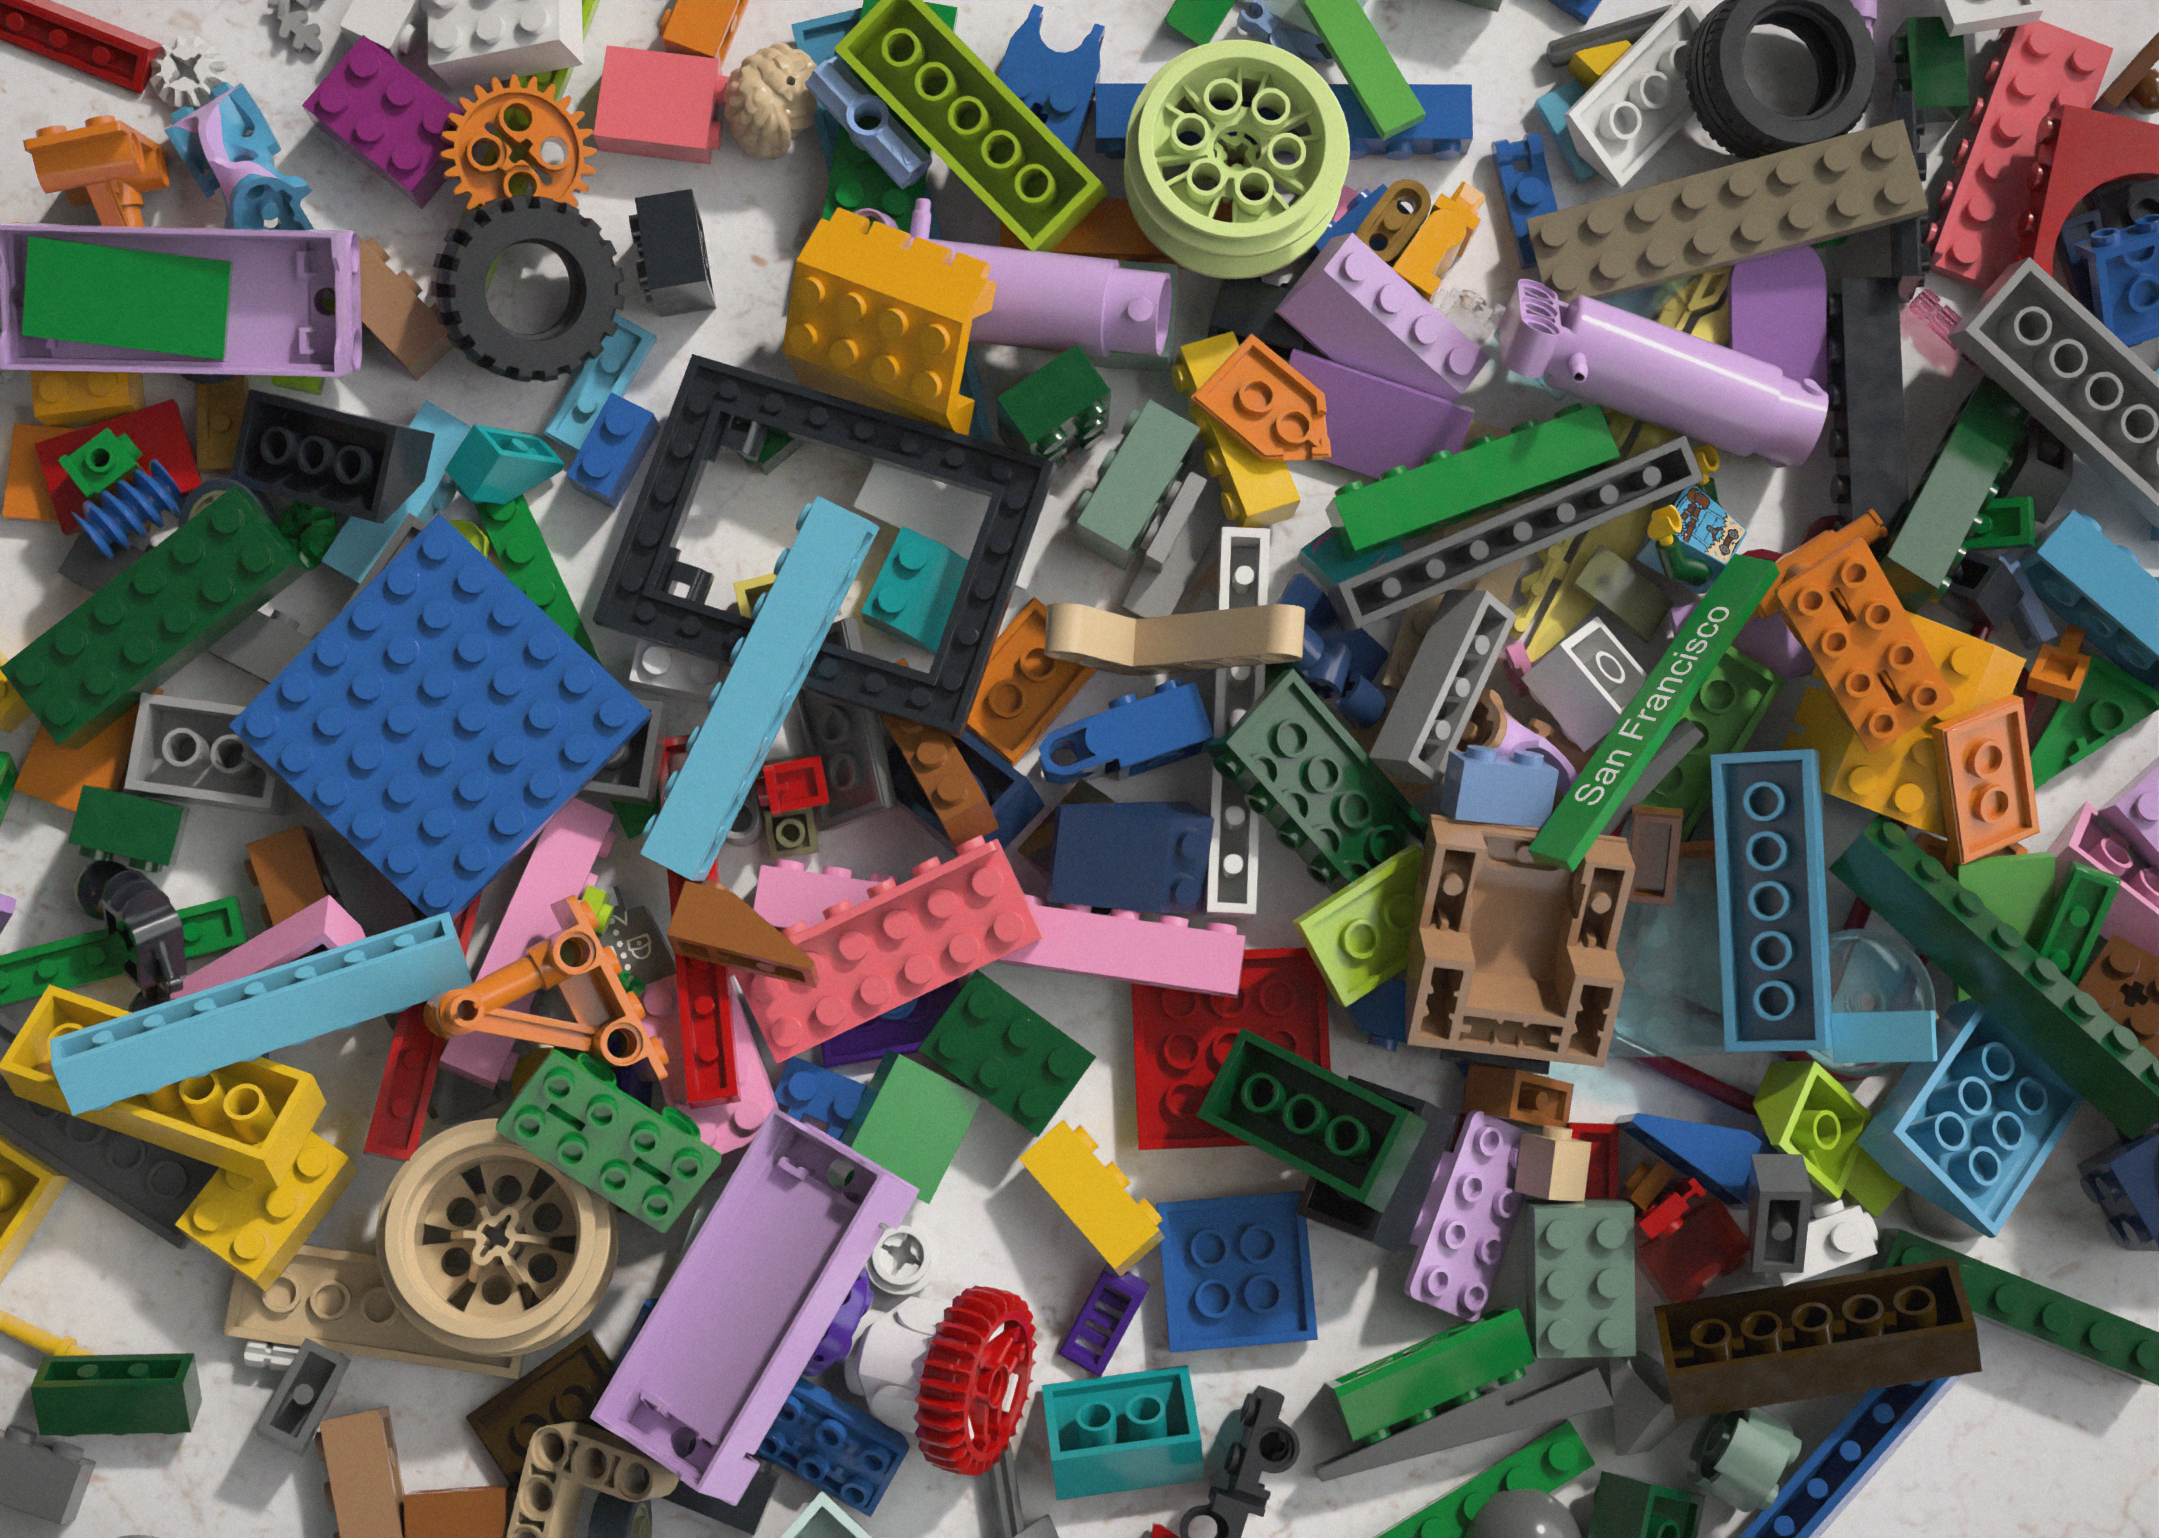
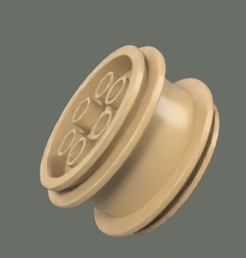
[376,1118,619,1357]

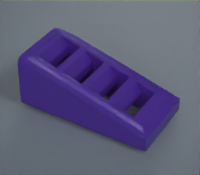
[1058,1262,1150,1378]

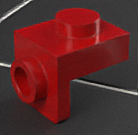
[755,754,830,816]

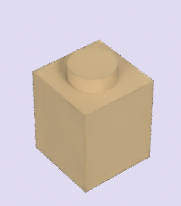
[1514,1125,1591,1201]

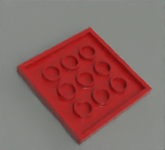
[1131,947,1331,1151]

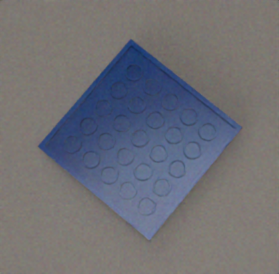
[228,514,653,921]

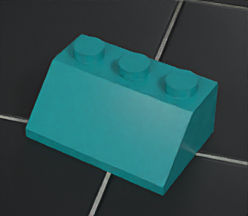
[1042,1365,1205,1501]

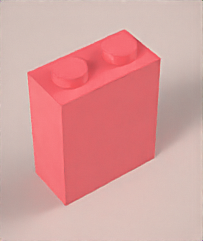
[593,45,729,165]

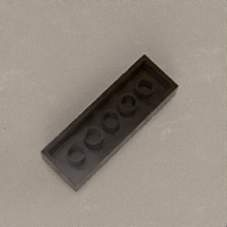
[1654,1257,1982,1420]

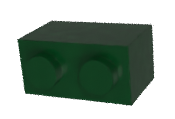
[1888,16,1970,123]

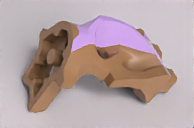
[1445,688,1595,815]

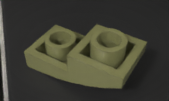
[1571,544,1674,643]
[759,754,819,859]

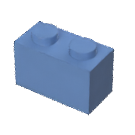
[1440,745,1559,828]

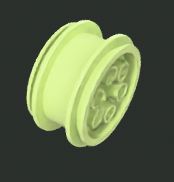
[1124,40,1350,279]

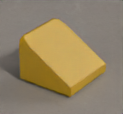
[1568,40,1631,90]

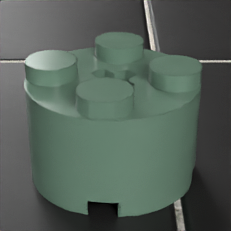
[1687,1407,1802,1512]

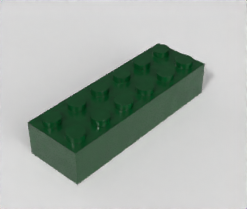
[0,486,309,750]

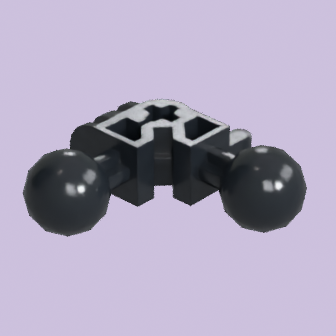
[73,860,187,1013]

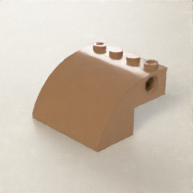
[1405,814,1636,1067]

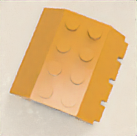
[782,208,997,436]
[1781,610,2026,838]

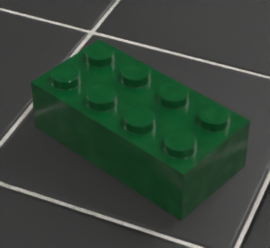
[1196,1028,1428,1213]

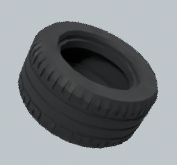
[1685,0,1877,161]

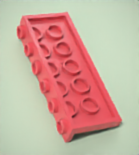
[1921,20,2114,292]
[727,835,1044,1064]

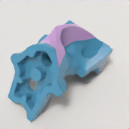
[165,81,315,230]

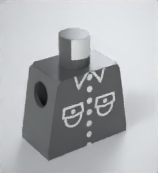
[596,886,676,985]

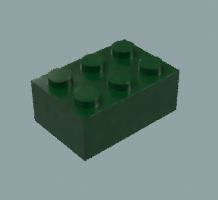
[997,343,1111,472]
[917,969,1096,1137]

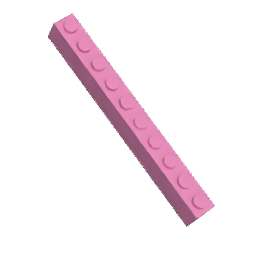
[753,859,1246,999]

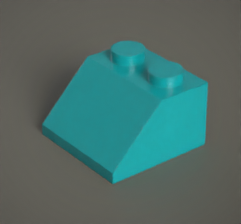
[861,526,969,655]

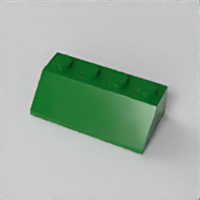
[1325,1305,1535,1446]

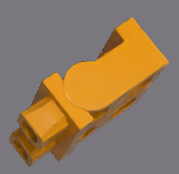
[1392,181,1486,304]

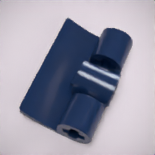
[1276,573,1389,730]

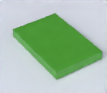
[1953,852,2055,1002]

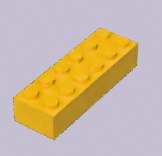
[0,984,326,1188]

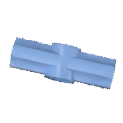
[805,56,933,190]

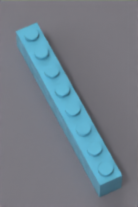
[640,495,880,881]
[50,912,472,1116]

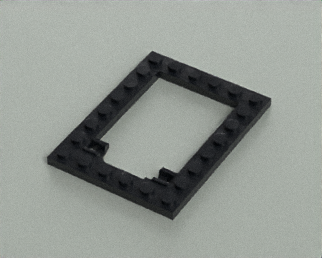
[592,354,1057,739]

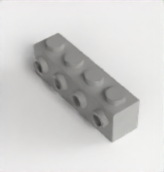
[1368,589,1517,785]

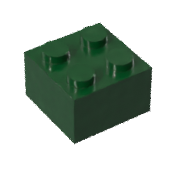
[68,784,190,873]

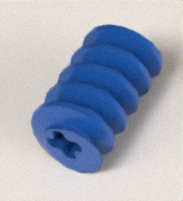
[71,459,185,560]

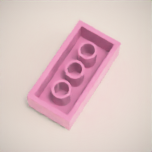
[637,974,779,1183]

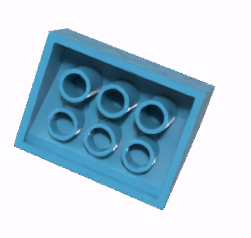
[1857,998,2085,1238]

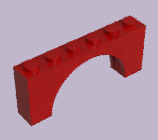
[1992,104,2159,384]

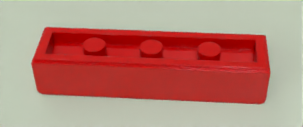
[0,0,163,94]

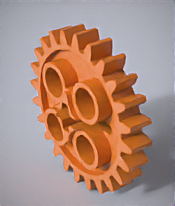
[439,74,597,213]

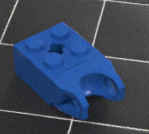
[998,4,1105,156]
[1038,679,1215,786]

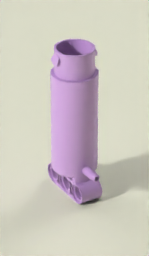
[854,198,1172,357]
[1499,279,1829,468]

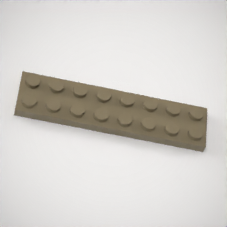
[1526,119,1928,304]

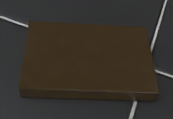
[466,1330,615,1495]

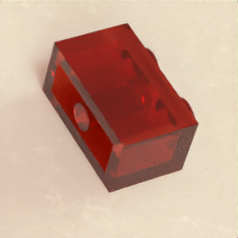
[1635,1198,1750,1303]

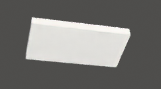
[853,462,1068,590]

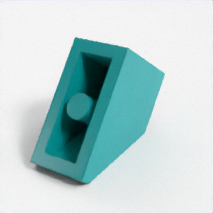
[444,424,566,504]

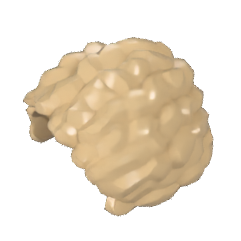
[723,43,818,160]

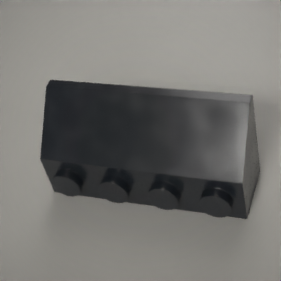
[230,389,435,524]

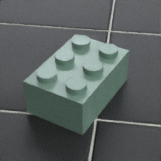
[1072,399,1200,571]
[1525,1198,1636,1358]

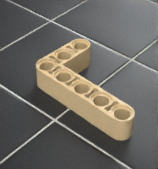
[1044,603,1305,676]
[506,1421,679,1538]

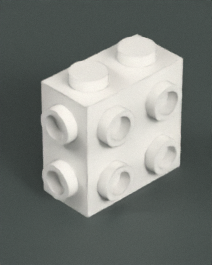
[1743,1199,1878,1286]

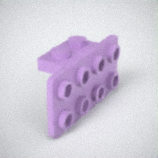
[1404,1110,1529,1322]

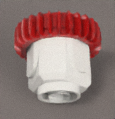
[845,1285,1037,1476]

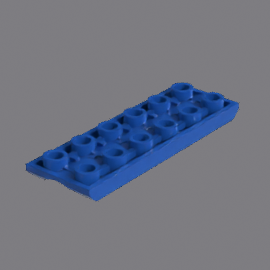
[611,1298,910,1517]

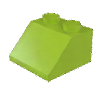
[1753,1061,1874,1199]

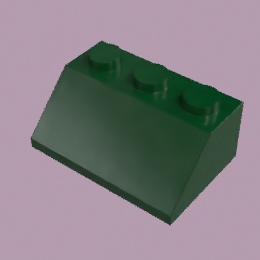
[1586,1471,1706,1538]

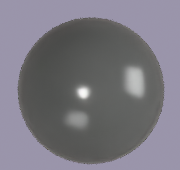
[1464,1488,1581,1538]

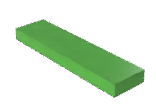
[1298,0,1426,141]

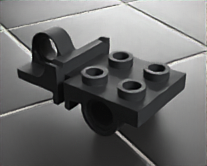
[1179,1385,1300,1538]

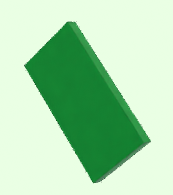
[22,236,233,360]

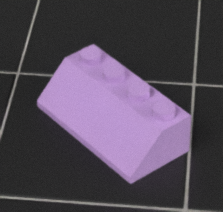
[1275,232,1490,402]

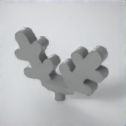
[267,0,325,54]

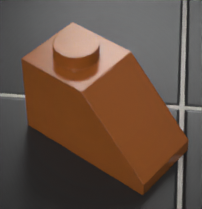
[1462,1064,1574,1129]

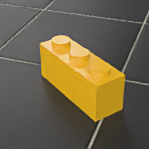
[1019,1120,1165,1277]

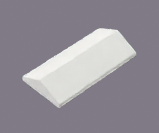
[1564,0,1706,188]

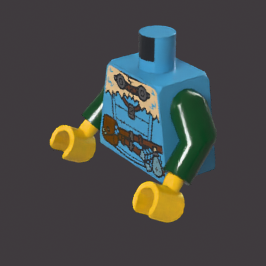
[1636,445,1747,594]

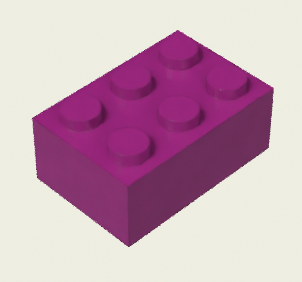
[302,35,478,209]

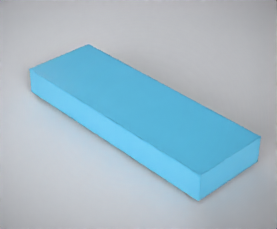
[543,313,657,455]

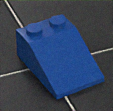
[1614,1113,1779,1210]

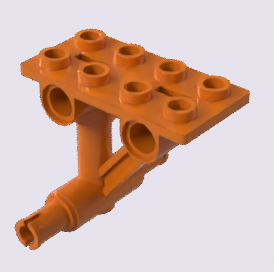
[23,115,170,227]
[1745,509,1955,753]
[423,895,669,1082]

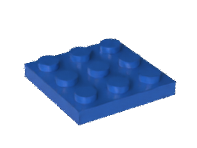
[1156,1191,1318,1353]

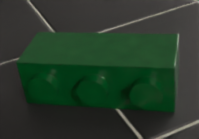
[30,1353,202,1437]

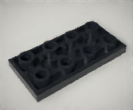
[1887,91,1930,303]

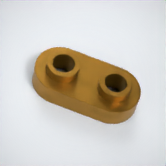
[1356,179,1431,265]

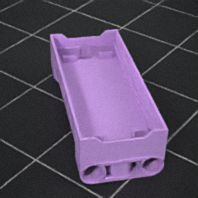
[0,223,362,377]
[590,1107,920,1506]

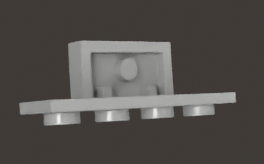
[1121,449,1225,619]

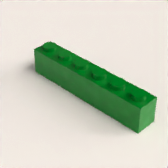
[1325,403,1620,563]

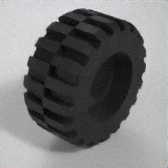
[431,196,625,382]

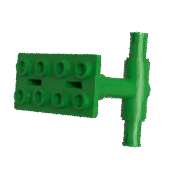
[496,969,721,1233]

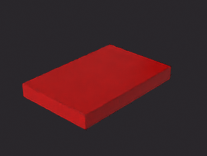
[34,399,203,536]

